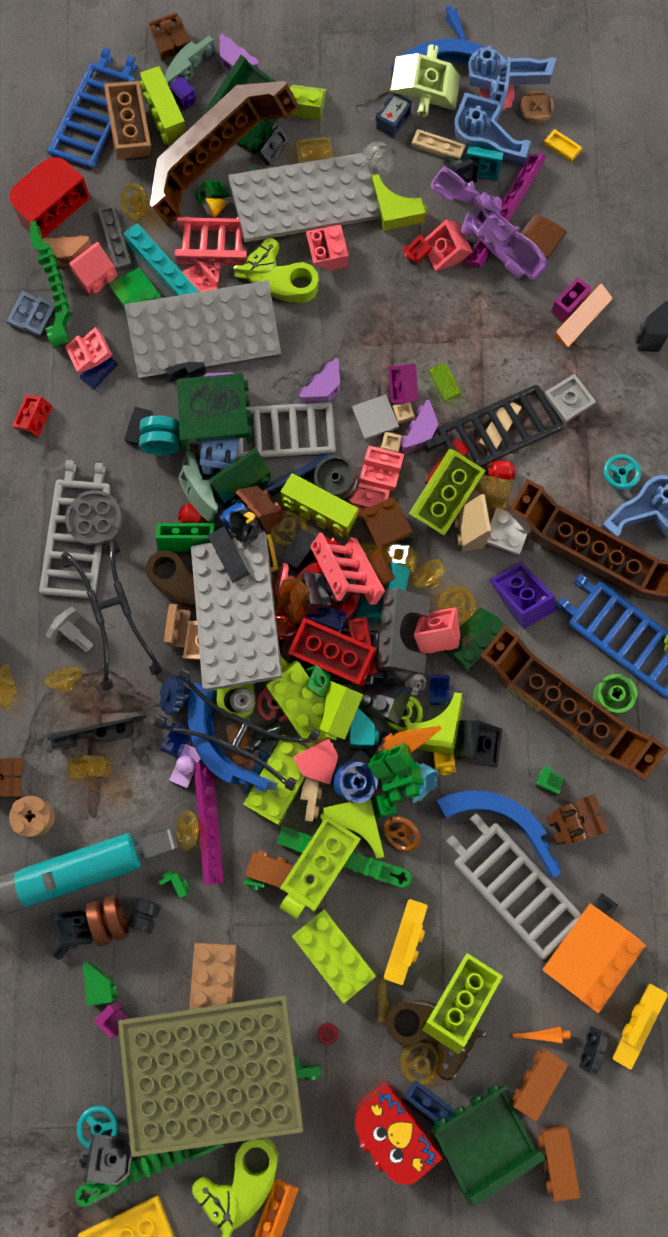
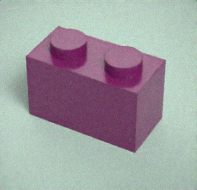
[551,277,591,322]

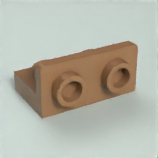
[164,604,191,648]

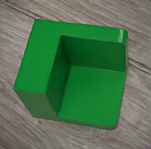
[534,766,564,796]

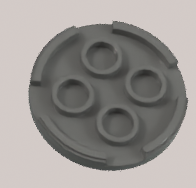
[65,490,123,546]

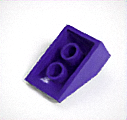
[490,562,556,629]

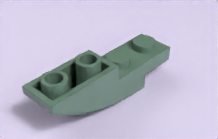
[165,36,215,86]
[178,451,218,522]

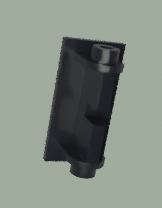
[579,1026,610,1074]

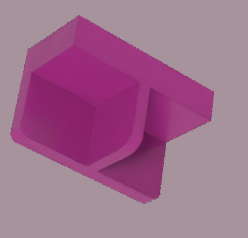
[388,363,419,403]
[94,1001,128,1039]

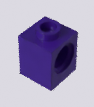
[169,77,196,111]

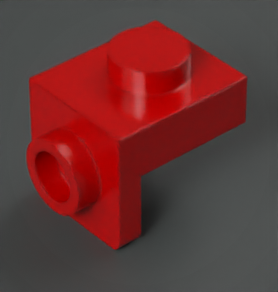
[402,235,433,264]

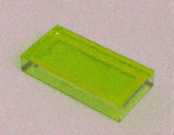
[429,362,461,402]

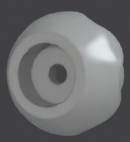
[404,673,427,695]
[230,688,255,713]

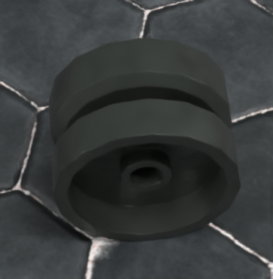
[314,455,359,501]

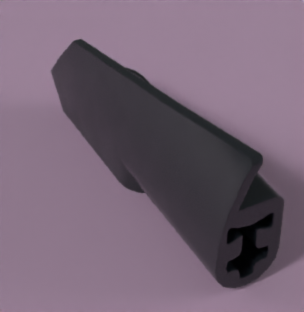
[47,715,147,751]

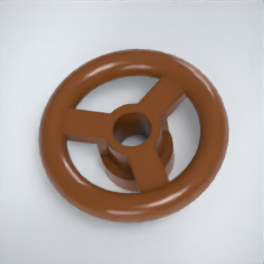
[383,817,421,852]

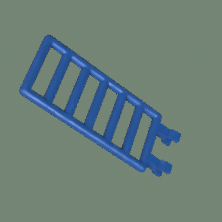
[48,47,137,169]
[555,574,668,698]

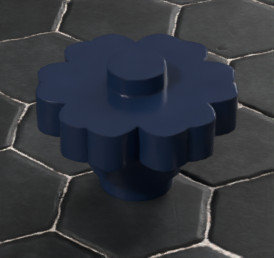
[160,675,191,715]

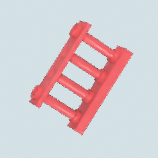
[175,216,248,266]
[311,533,385,605]

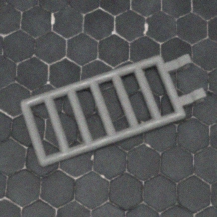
[198,402,336,460]
[39,460,111,599]
[446,813,582,960]

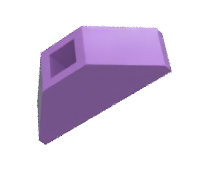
[220,34,260,73]
[299,358,340,404]
[400,400,439,454]

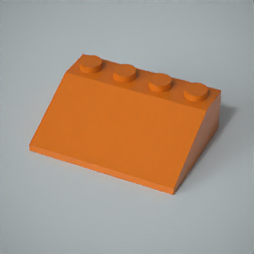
[542,903,646,1013]

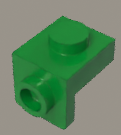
[371,794,397,819]
[159,871,190,899]
[294,1053,321,1081]

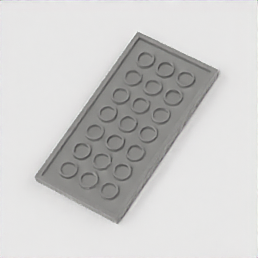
[228,153,382,242]
[124,280,281,378]
[191,532,283,692]

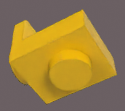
[434,752,456,776]

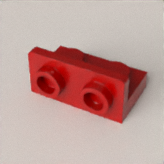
[12,394,53,437]

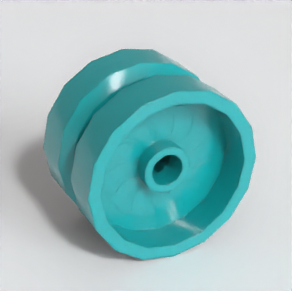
[139,416,180,456]

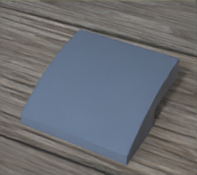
[7,291,55,336]

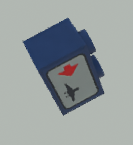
[375,93,412,138]

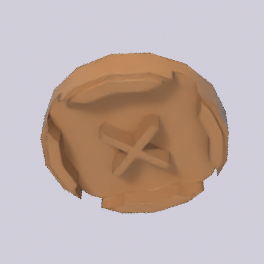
[519,90,554,124]

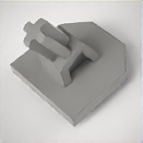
[46,607,93,652]

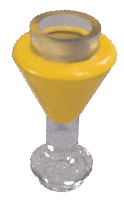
[202,195,234,218]

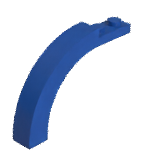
[391,39,485,78]
[188,682,278,792]
[435,791,561,878]

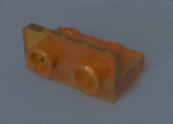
[275,578,310,624]

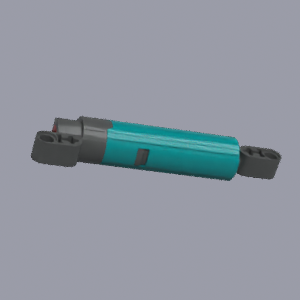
[0,827,179,914]

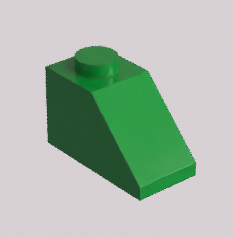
[83,962,118,1006]

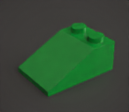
[108,267,161,312]

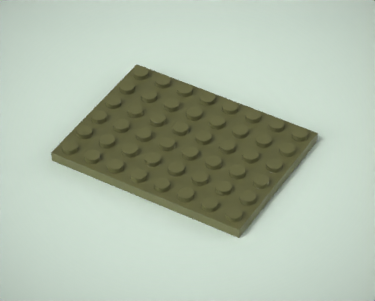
[118,995,304,1157]

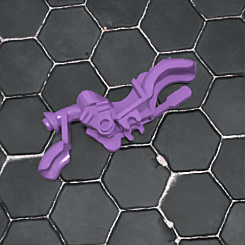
[431,167,548,280]

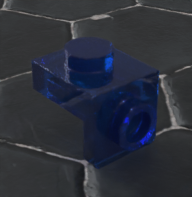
[429,674,450,705]
[160,723,189,758]

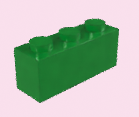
[156,523,215,552]

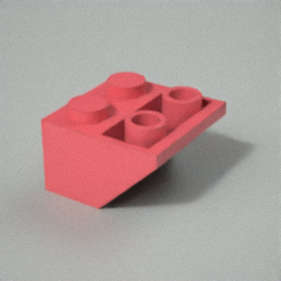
[306,225,349,271]

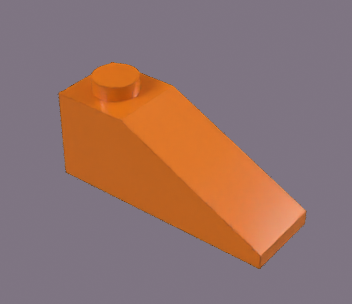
[378,726,442,754]

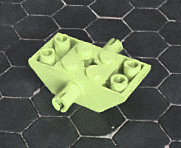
[390,45,461,117]

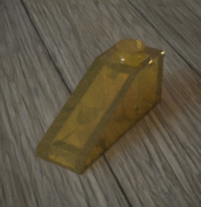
[360,543,419,572]

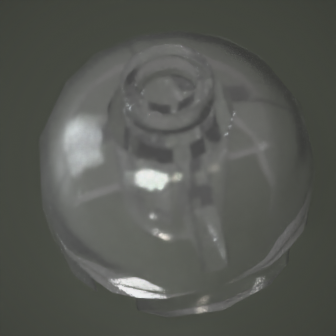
[361,141,397,178]

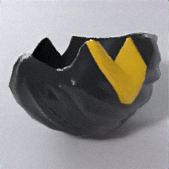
[229,509,260,543]

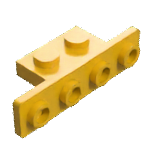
[384,899,428,985]
[612,984,668,1069]

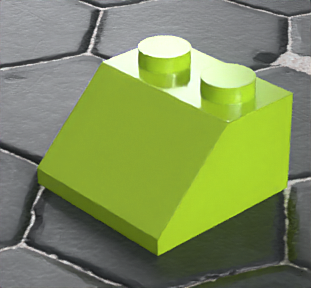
[289,85,326,121]

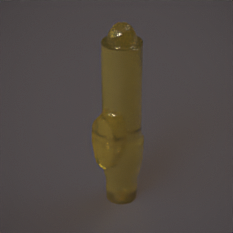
[377,979,388,1022]

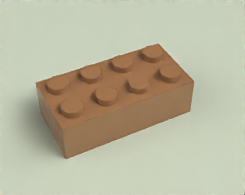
[104,81,151,160]
[189,942,238,1009]

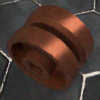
[86,894,129,947]

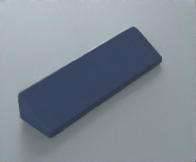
[264,453,333,497]
[401,1080,454,1126]

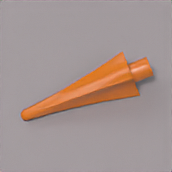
[512,1027,570,1044]

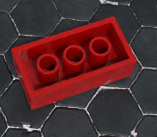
[288,618,378,687]

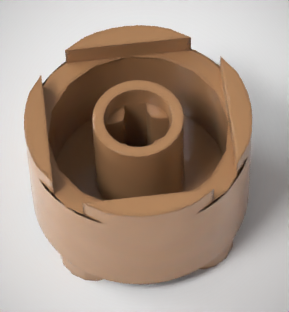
[9,796,55,838]

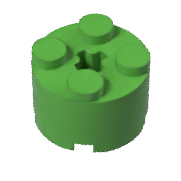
[593,674,638,716]

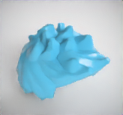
[412,762,439,803]

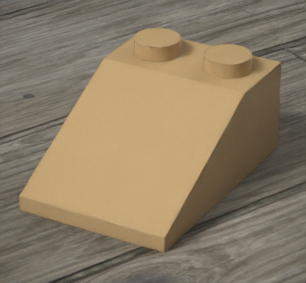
[454,494,491,551]

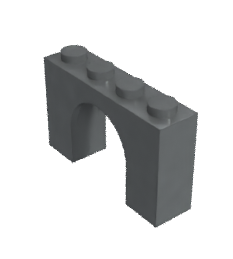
[378,588,430,674]

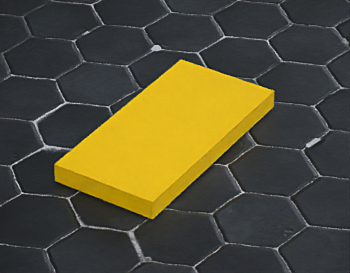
[78,1195,174,1237]

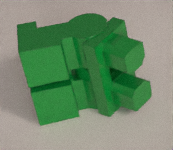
[368,743,424,803]

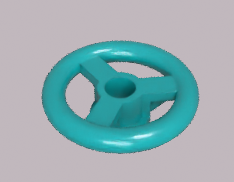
[603,454,641,490]
[76,1106,119,1150]

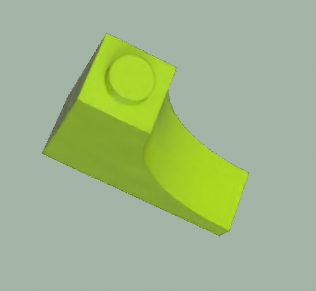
[372,174,427,231]
[319,681,363,740]
[404,692,463,755]
[321,799,384,859]

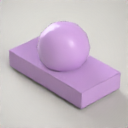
[169,744,201,788]

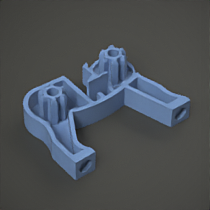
[455,45,556,165]
[600,475,668,539]

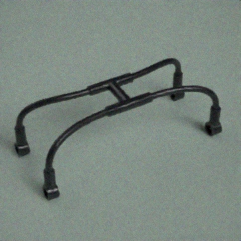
[59,538,162,691]
[154,668,321,791]

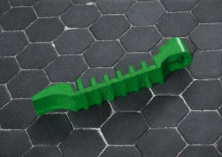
[30,221,72,348]
[276,826,413,888]
[75,1144,224,1207]

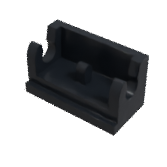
[280,529,316,574]
[298,573,331,615]

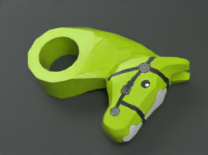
[234,238,319,303]
[192,1137,278,1237]

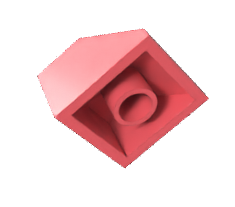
[425,219,473,271]
[69,242,118,296]
[414,607,460,654]

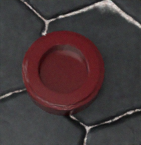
[317,1022,338,1045]

